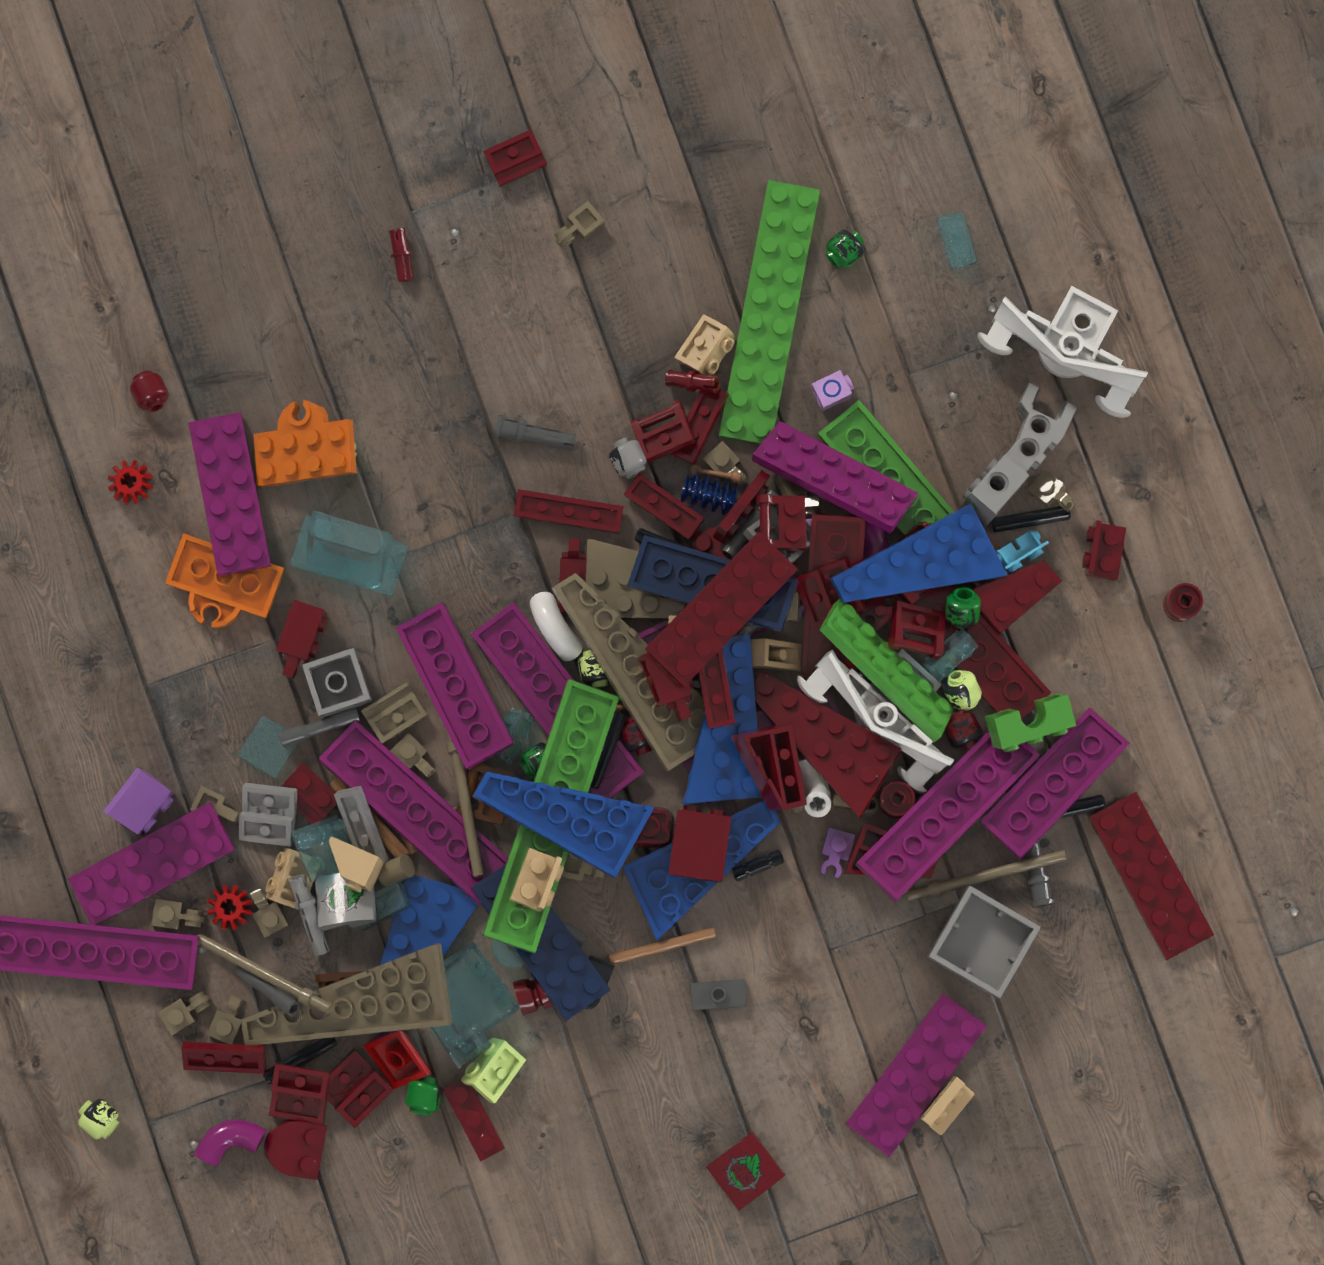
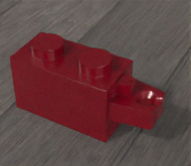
[276,600,329,679]
[638,653,693,722]

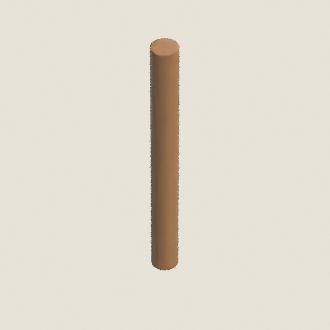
[609,927,716,964]

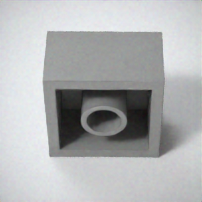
[302,648,373,719]

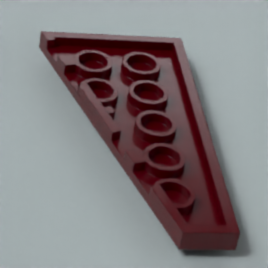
[754,671,901,819]

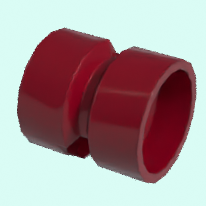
[1163,583,1203,622]
[878,781,915,818]
[513,978,553,1016]

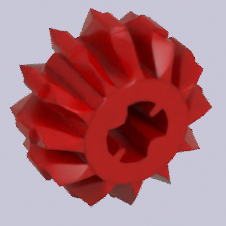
[108,460,153,505]
[207,885,253,930]

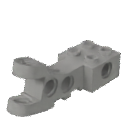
[961,383,1077,528]

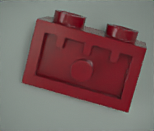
[1082,520,1126,581]

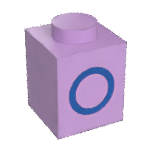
[810,370,854,412]

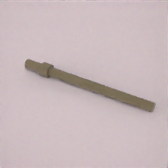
[446,732,484,878]
[907,850,1067,901]
[198,933,333,1014]

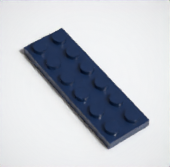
[628,535,799,632]
[471,864,610,1022]

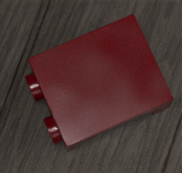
[668,805,731,883]

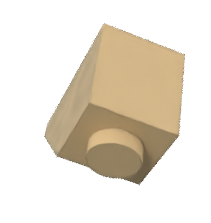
[751,639,802,671]
[329,836,384,893]

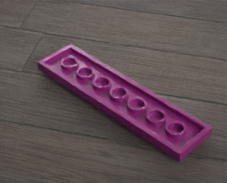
[471,602,644,798]
[318,720,508,905]
[855,731,1041,903]
[0,915,199,990]

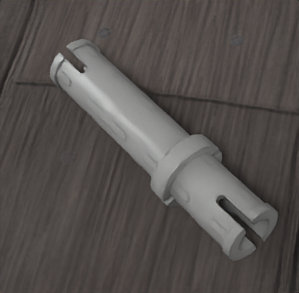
[288,874,330,956]

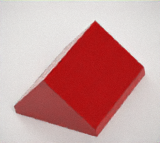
[363,1030,431,1089]

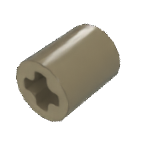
[378,854,415,887]

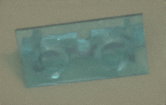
[923,629,978,682]
[493,707,534,765]

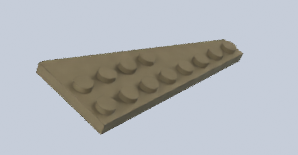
[586,539,800,621]
[551,573,705,772]
[241,943,453,1045]

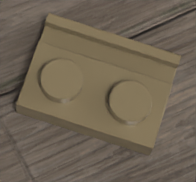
[361,682,428,744]

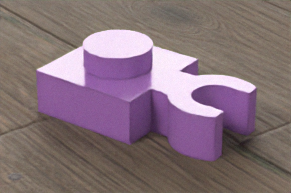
[821,828,855,878]

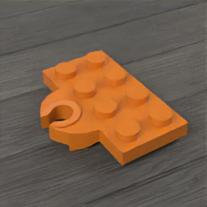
[254,400,357,488]
[165,533,285,629]

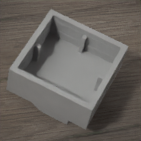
[927,886,1041,999]

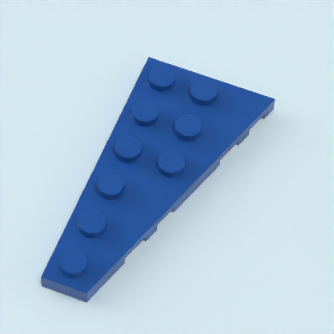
[830,504,1008,603]
[682,635,762,804]
[472,772,654,878]
[623,800,780,940]
[374,875,479,1035]

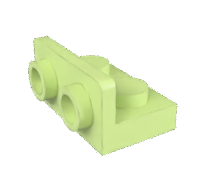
[461,1038,526,1104]

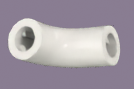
[530,592,583,661]
[798,754,832,817]

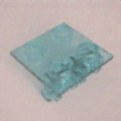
[290,815,348,882]

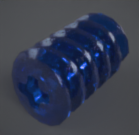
[681,471,740,516]

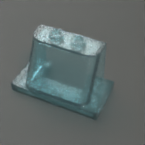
[290,510,409,597]
[430,941,520,1069]

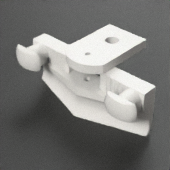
[978,286,1148,418]
[797,649,954,795]

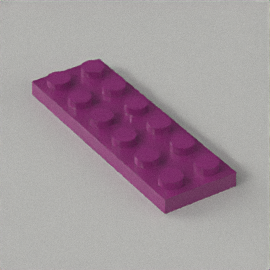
[188,412,271,577]
[752,421,918,534]
[396,602,515,770]
[980,707,1130,860]
[68,802,236,925]
[845,993,987,1157]

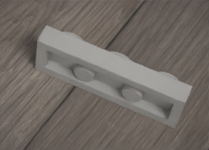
[334,786,389,863]

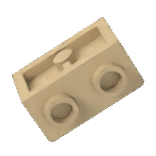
[674,314,736,375]
[265,847,321,910]
[509,848,564,912]
[920,1076,974,1135]

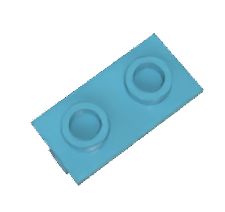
[996,530,1049,574]

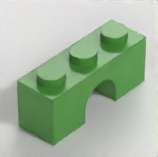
[985,693,1076,752]

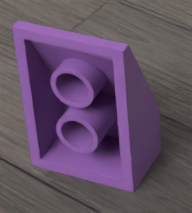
[103,768,174,836]

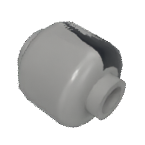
[609,437,647,479]

